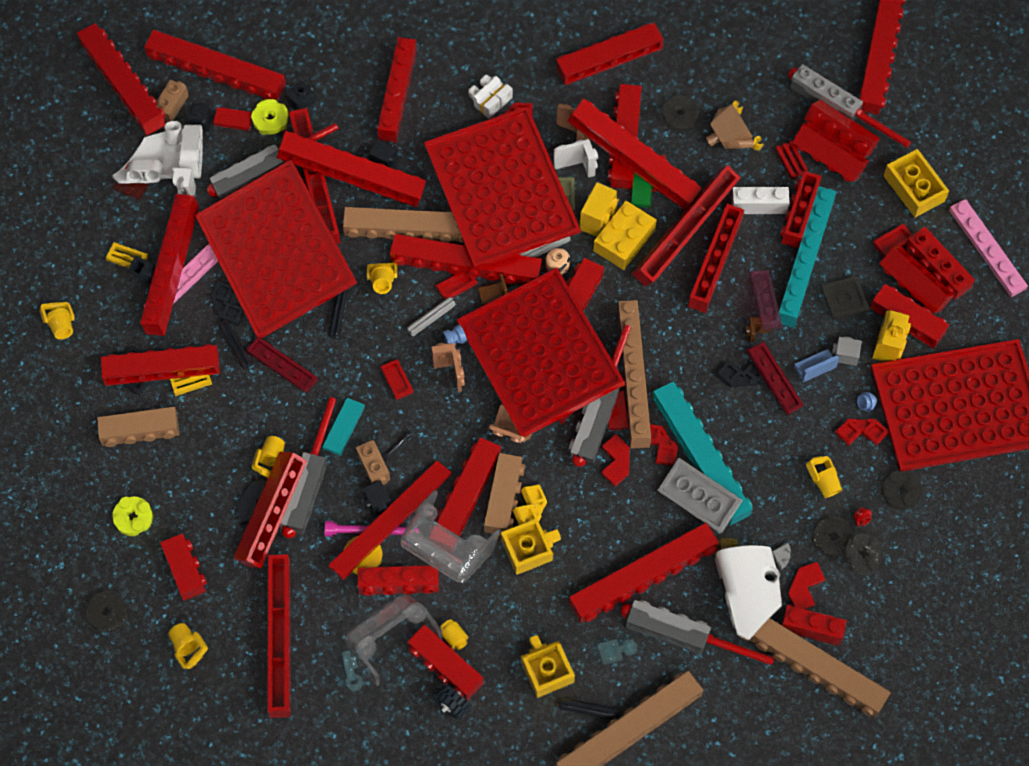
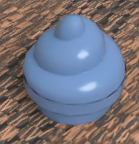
[857,392,878,411]

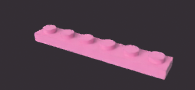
[949,199,1028,297]

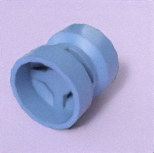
[442,325,467,345]

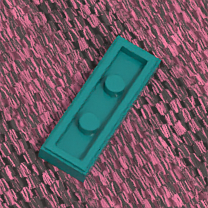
[323,398,365,456]

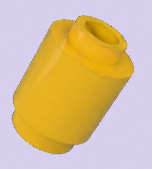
[439,619,468,650]

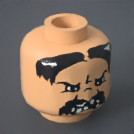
[546,248,570,275]

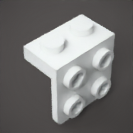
[554,139,598,178]

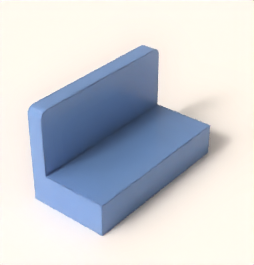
[794,349,839,382]

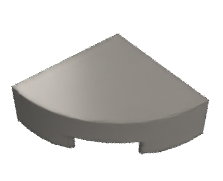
[772,543,791,570]

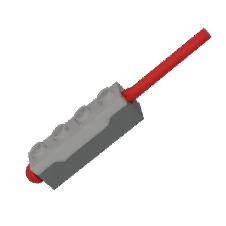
[788,64,911,148]
[207,122,339,200]
[569,325,631,467]
[280,397,336,539]
[621,600,774,665]

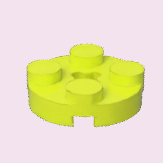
[252,99,289,135]
[112,497,153,536]

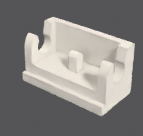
[172,167,196,196]

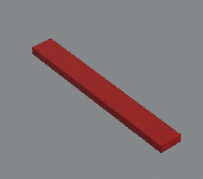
[329,461,451,580]

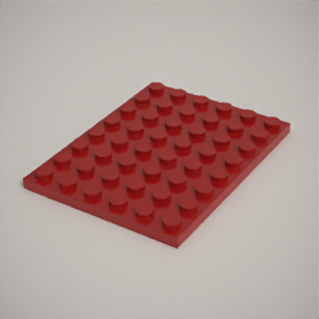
[424,106,580,270]
[195,160,358,338]
[457,268,625,437]
[870,339,1029,472]

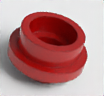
[853,507,872,526]

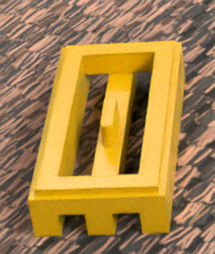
[106,242,148,268]
[170,375,212,396]

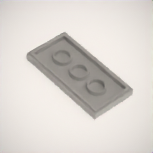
[658,458,743,533]

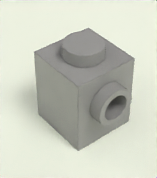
[832,337,862,366]

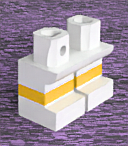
[469,75,512,119]

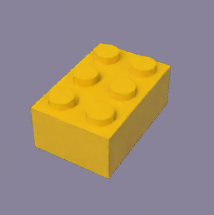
[884,149,949,217]
[593,201,657,270]

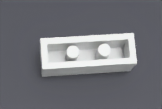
[731,187,789,214]

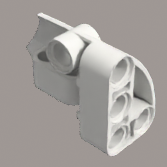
[112,121,203,183]
[715,546,782,640]

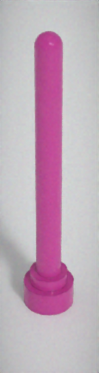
[325,521,420,537]

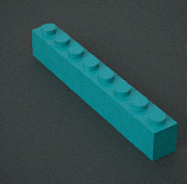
[776,186,837,328]
[652,381,753,526]

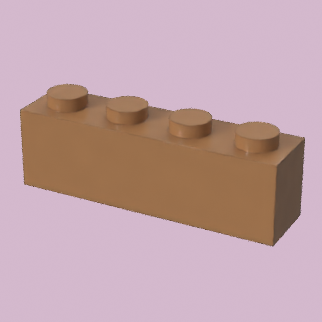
[97,407,180,447]
[484,453,525,535]

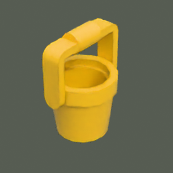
[367,263,397,294]
[40,302,74,340]
[252,436,285,478]
[806,456,842,498]
[168,623,207,669]

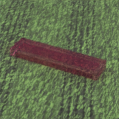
[750,270,782,330]

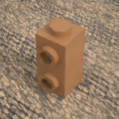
[156,80,189,122]
[356,440,390,485]

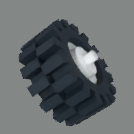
[432,683,470,721]

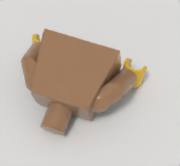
[706,101,764,150]

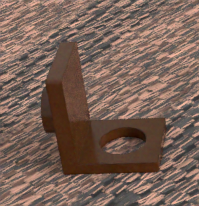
[478,274,507,306]

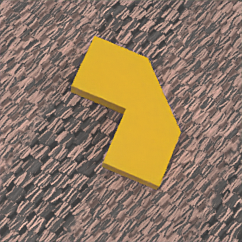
[513,484,547,525]

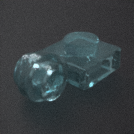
[598,639,638,665]
[342,650,363,691]

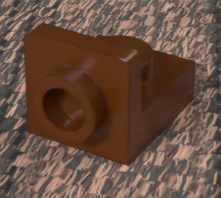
[745,317,773,342]

